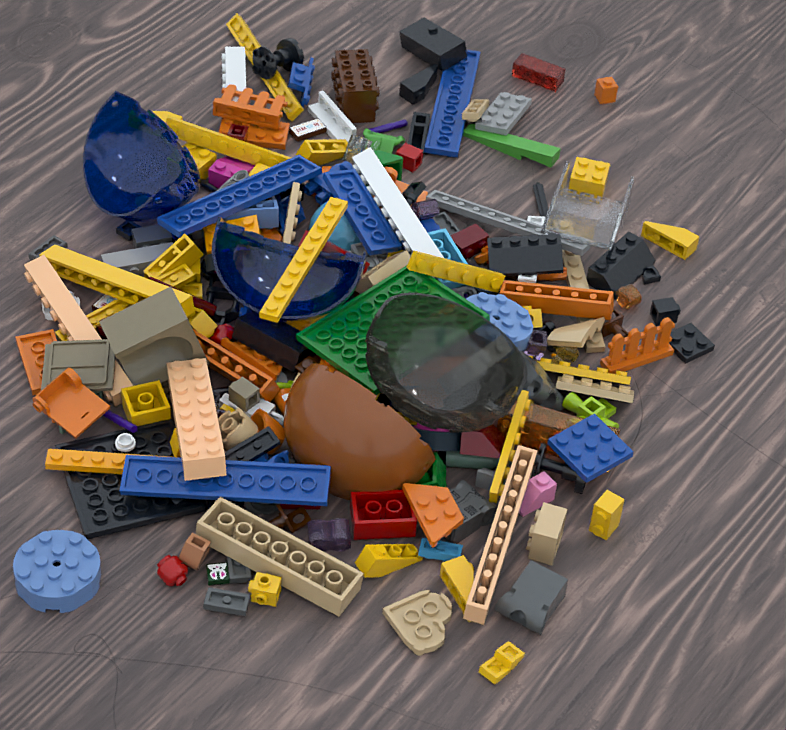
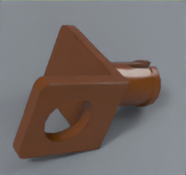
[602,307,629,338]
[268,504,312,533]

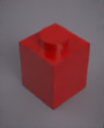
[395,143,423,173]

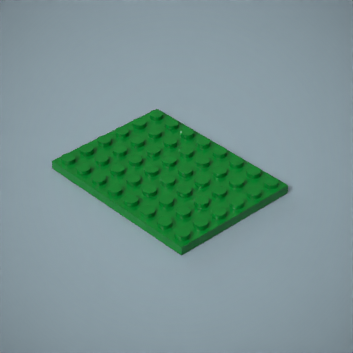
[296,265,490,395]

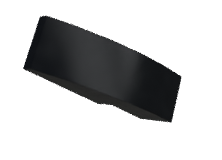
[408,112,430,155]

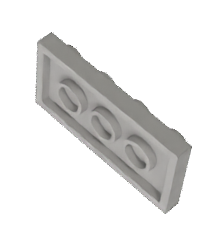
[475,92,532,135]

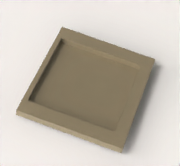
[41,339,115,391]

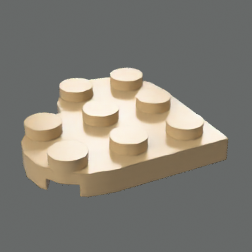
[383,590,452,655]

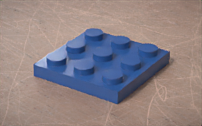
[547,414,634,483]

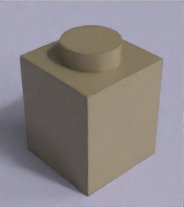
[229,376,260,412]

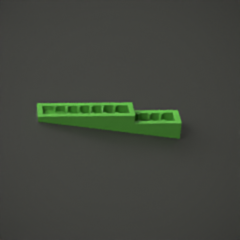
[463,123,561,168]

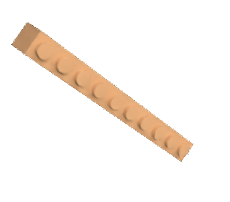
[24,255,133,407]
[463,445,537,625]

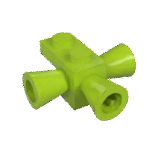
[562,392,619,434]

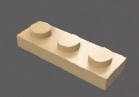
[462,99,489,122]

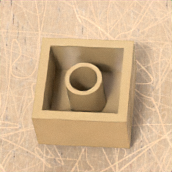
[526,502,567,565]

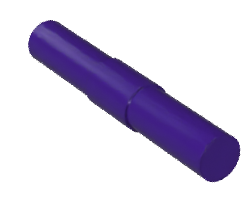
[369,119,408,133]
[102,410,138,433]

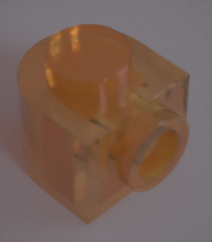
[616,284,642,309]

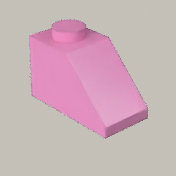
[519,471,557,517]

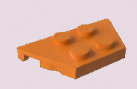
[221,338,284,381]
[402,483,464,548]

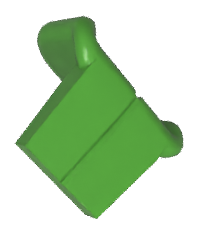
[363,128,405,154]

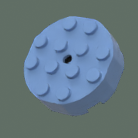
[460,292,533,360]
[13,530,101,613]

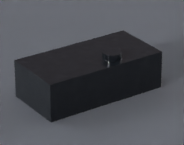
[399,17,467,72]
[232,308,316,372]

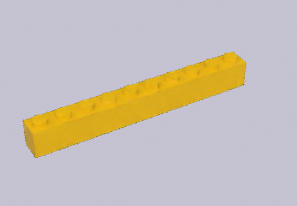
[39,245,195,317]

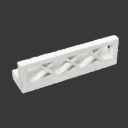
[308,91,357,146]

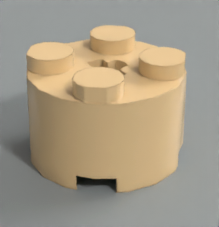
[218,408,258,451]

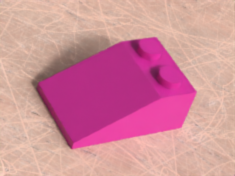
[208,156,255,188]

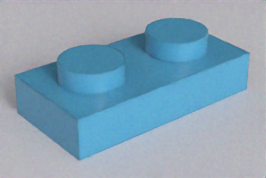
[418,538,463,561]

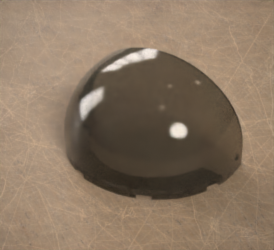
[365,293,527,432]

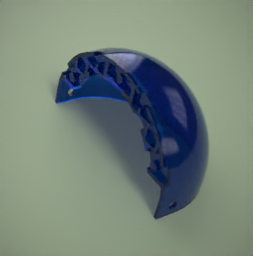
[83,91,201,222]
[212,217,367,321]

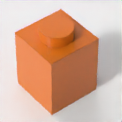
[594,77,618,104]

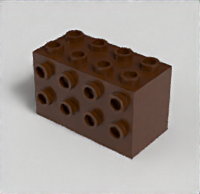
[331,49,380,123]

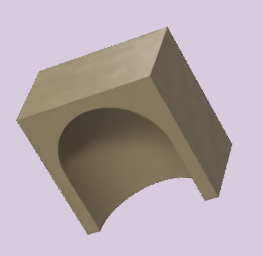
[99,287,209,388]

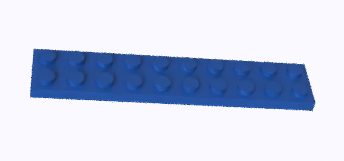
[424,50,480,158]
[157,155,322,238]
[120,455,331,506]

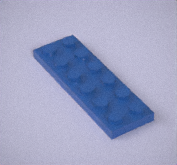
[322,169,402,256]

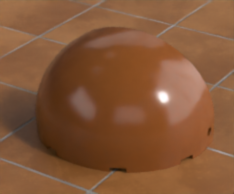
[284,363,436,500]

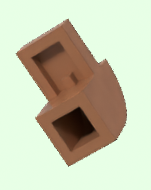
[179,533,211,571]

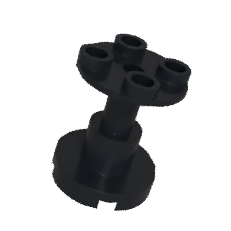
[252,38,304,80]
[532,443,586,494]

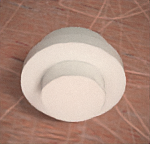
[115,433,136,452]

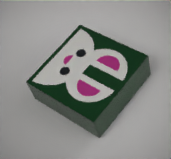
[206,562,230,586]

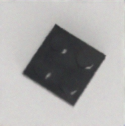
[669,323,715,364]

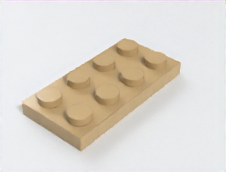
[556,374,634,403]

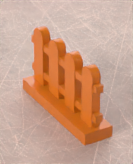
[213,84,288,130]
[600,317,675,374]

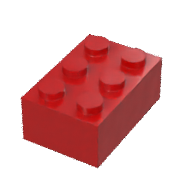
[350,490,417,540]

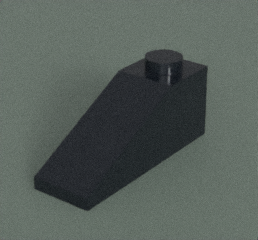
[399,64,438,105]

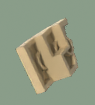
[546,317,605,348]

